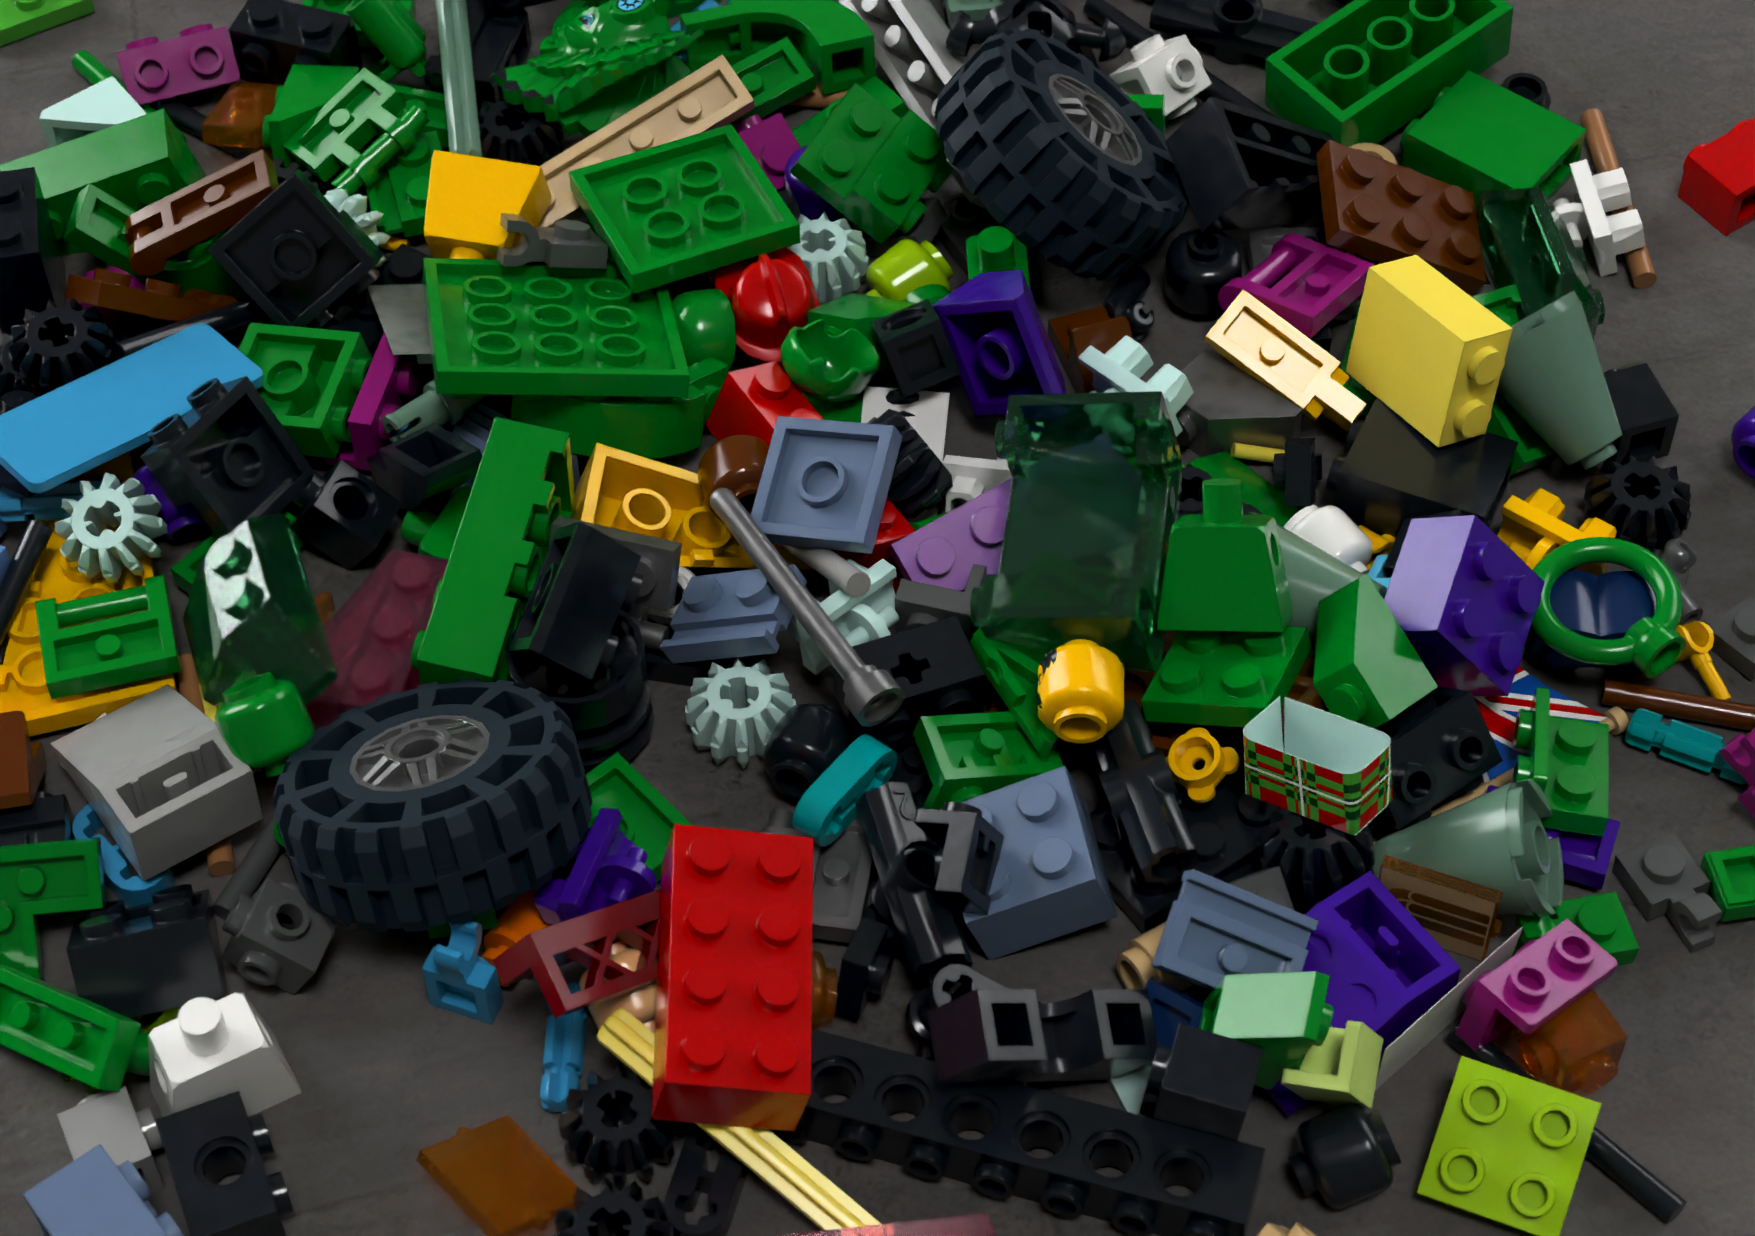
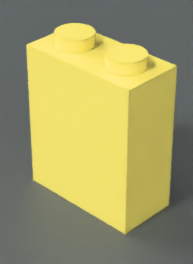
[1345,255,1513,448]

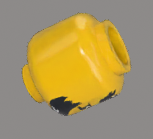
[1037,639,1124,743]

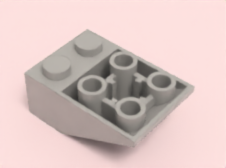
[50,684,263,882]

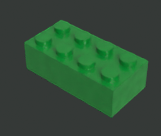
[1265,0,1513,147]

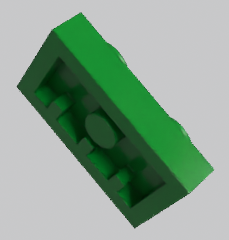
[1512,687,1609,837]
[913,711,1064,810]

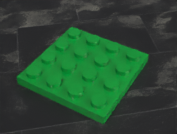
[423,258,690,402]

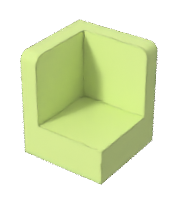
[1281,1020,1384,1109]

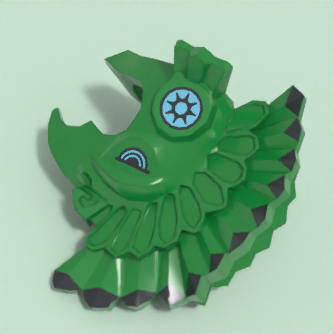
[493,0,705,137]

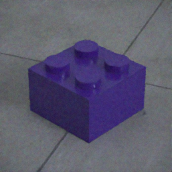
[1384,515,1545,696]

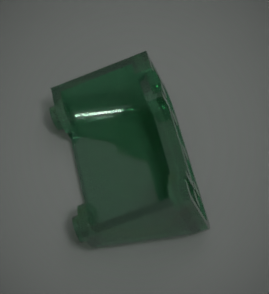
[970,391,1182,672]

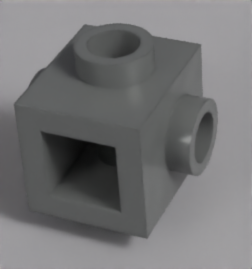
[221,878,338,995]

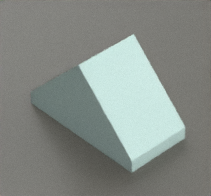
[39,76,147,148]

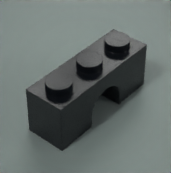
[927,989,1158,1083]

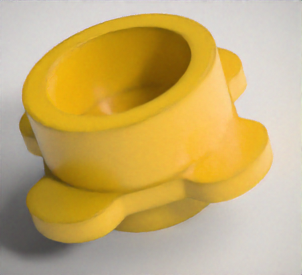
[1165,727,1240,803]

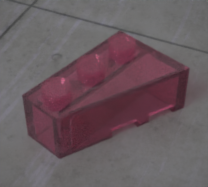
[276,550,448,730]

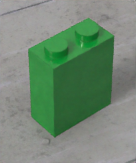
[1400,70,1586,235]

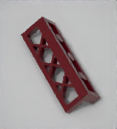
[493,889,660,1019]

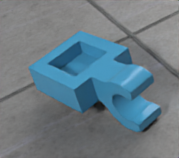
[421,920,504,1025]

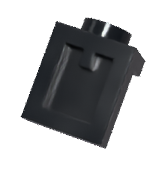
[914,802,1004,915]

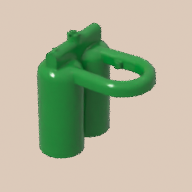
[345,0,427,83]

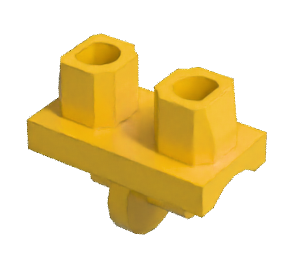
[1497,488,1617,575]

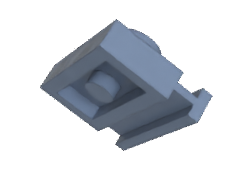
[660,564,807,664]
[1151,869,1319,991]

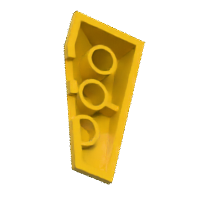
[573,443,814,570]

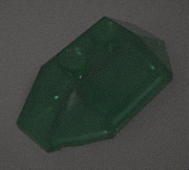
[1476,187,1605,341]
[183,513,338,707]

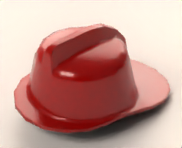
[715,247,819,363]

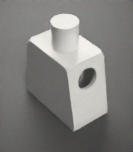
[148,993,302,1117]

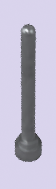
[710,488,904,727]

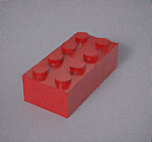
[652,824,813,1131]

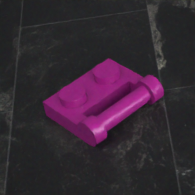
[1218,233,1375,338]

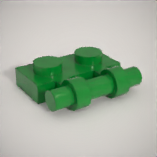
[283,67,429,196]

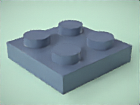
[751,416,903,554]

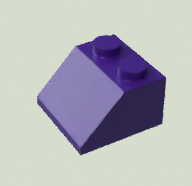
[932,269,1067,415]

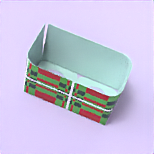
[1243,696,1393,836]

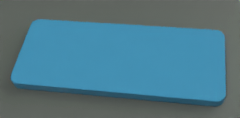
[0,323,263,493]

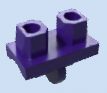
[534,808,657,925]

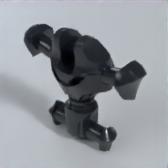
[946,0,1126,62]

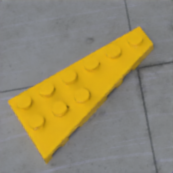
[0,450,178,737]

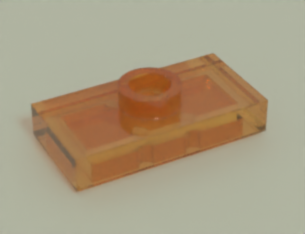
[202,82,284,149]

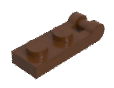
[124,149,279,276]
[65,267,238,331]

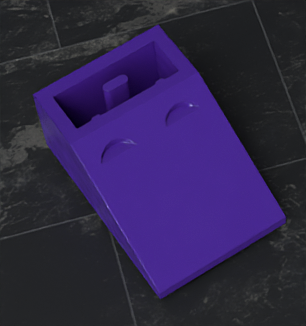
[1263,871,1461,1117]

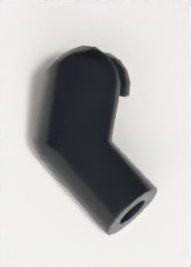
[1103,267,1155,340]

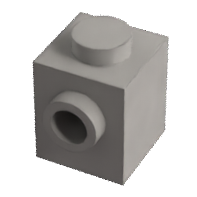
[57,1086,165,1195]

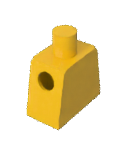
[424,150,552,260]

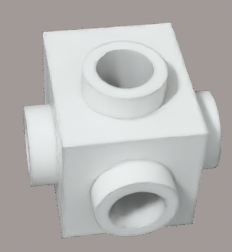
[1109,34,1212,120]

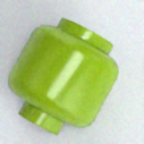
[865,239,954,301]

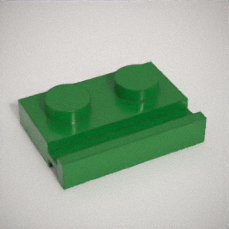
[358,130,442,242]

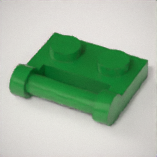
[35,575,182,699]

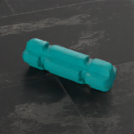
[1625,708,1747,784]

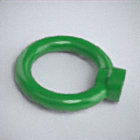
[1531,537,1686,678]

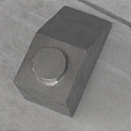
[1172,348,1303,457]

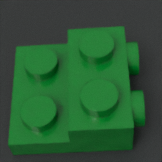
[789,83,955,244]
[238,322,373,459]

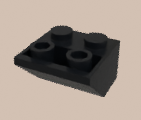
[66,884,226,1018]

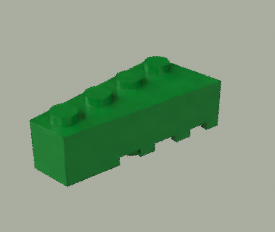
[0,108,207,256]
[411,417,576,685]

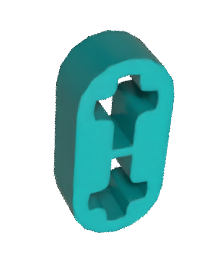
[792,734,898,847]

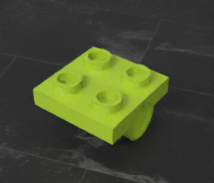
[1417,1056,1602,1236]

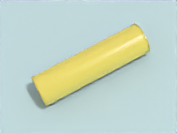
[1230,442,1285,464]

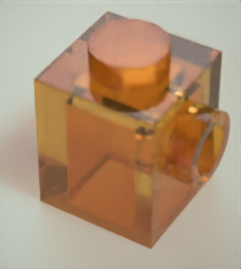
[1511,989,1628,1093]

